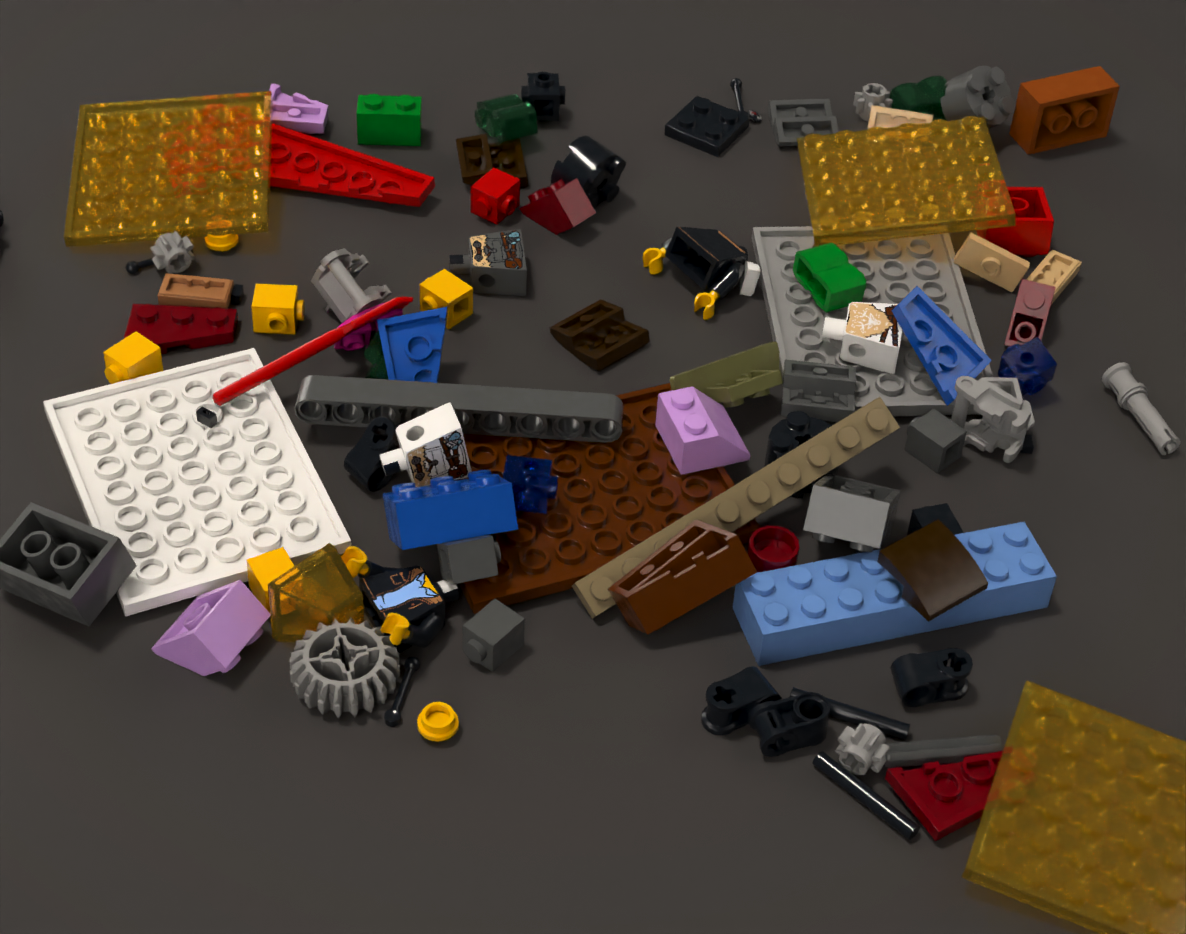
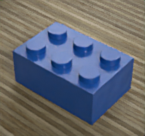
[383,470,518,550]

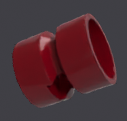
[747,526,800,573]

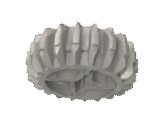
[289,617,400,718]

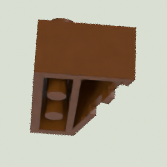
[608,520,757,634]

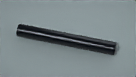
[790,687,910,740]
[812,751,920,840]

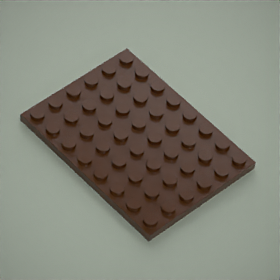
[454,383,760,614]

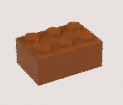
[1009,66,1120,155]

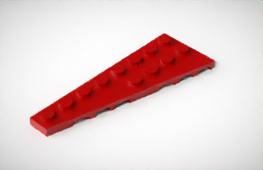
[161,103,435,207]

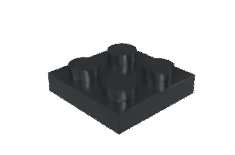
[664,96,750,157]

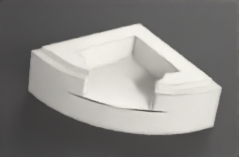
[740,261,761,296]

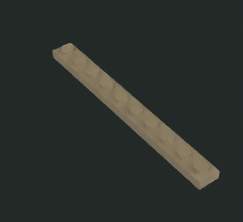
[572,397,900,619]

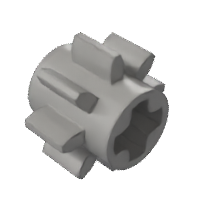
[853,83,893,121]
[150,231,195,274]
[835,723,890,775]

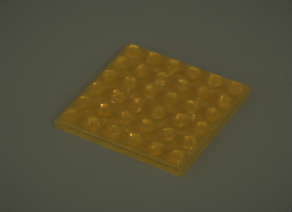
[64,91,273,247]
[797,116,1016,247]
[961,680,1186,934]

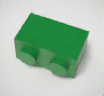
[356,94,422,146]

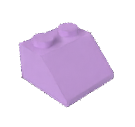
[655,386,750,475]
[151,580,271,676]

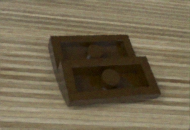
[456,133,529,188]
[549,299,650,371]
[877,519,988,622]

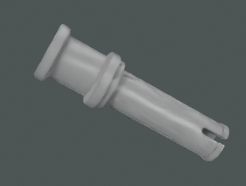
[1102,362,1181,455]

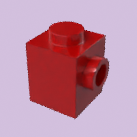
[471,168,520,224]

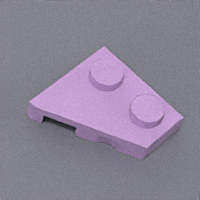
[260,83,329,134]

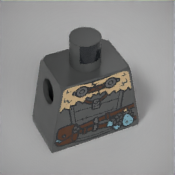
[449,229,527,296]

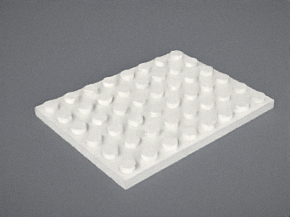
[43,348,351,617]

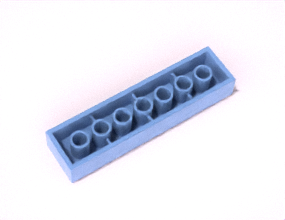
[732,522,1057,666]

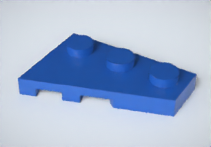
[892,286,992,406]
[377,307,448,383]

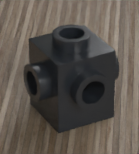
[521,72,565,121]

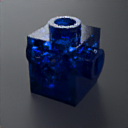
[998,337,1057,396]
[503,455,558,514]

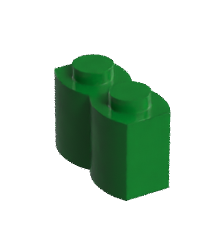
[793,243,867,312]

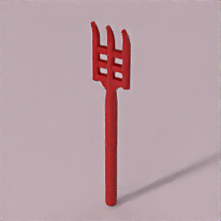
[213,296,413,406]

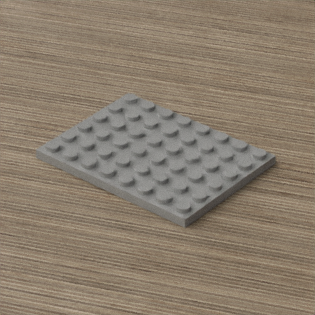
[751,224,993,416]

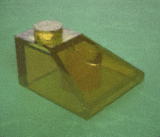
[268,543,364,642]

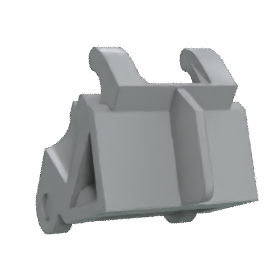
[311,248,392,323]
[950,376,1035,463]

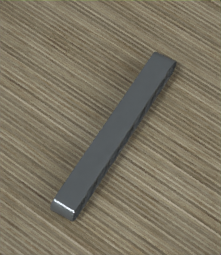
[294,375,624,443]

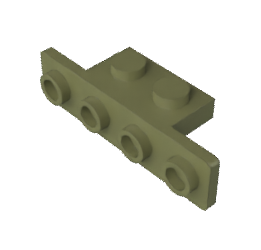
[670,341,783,408]

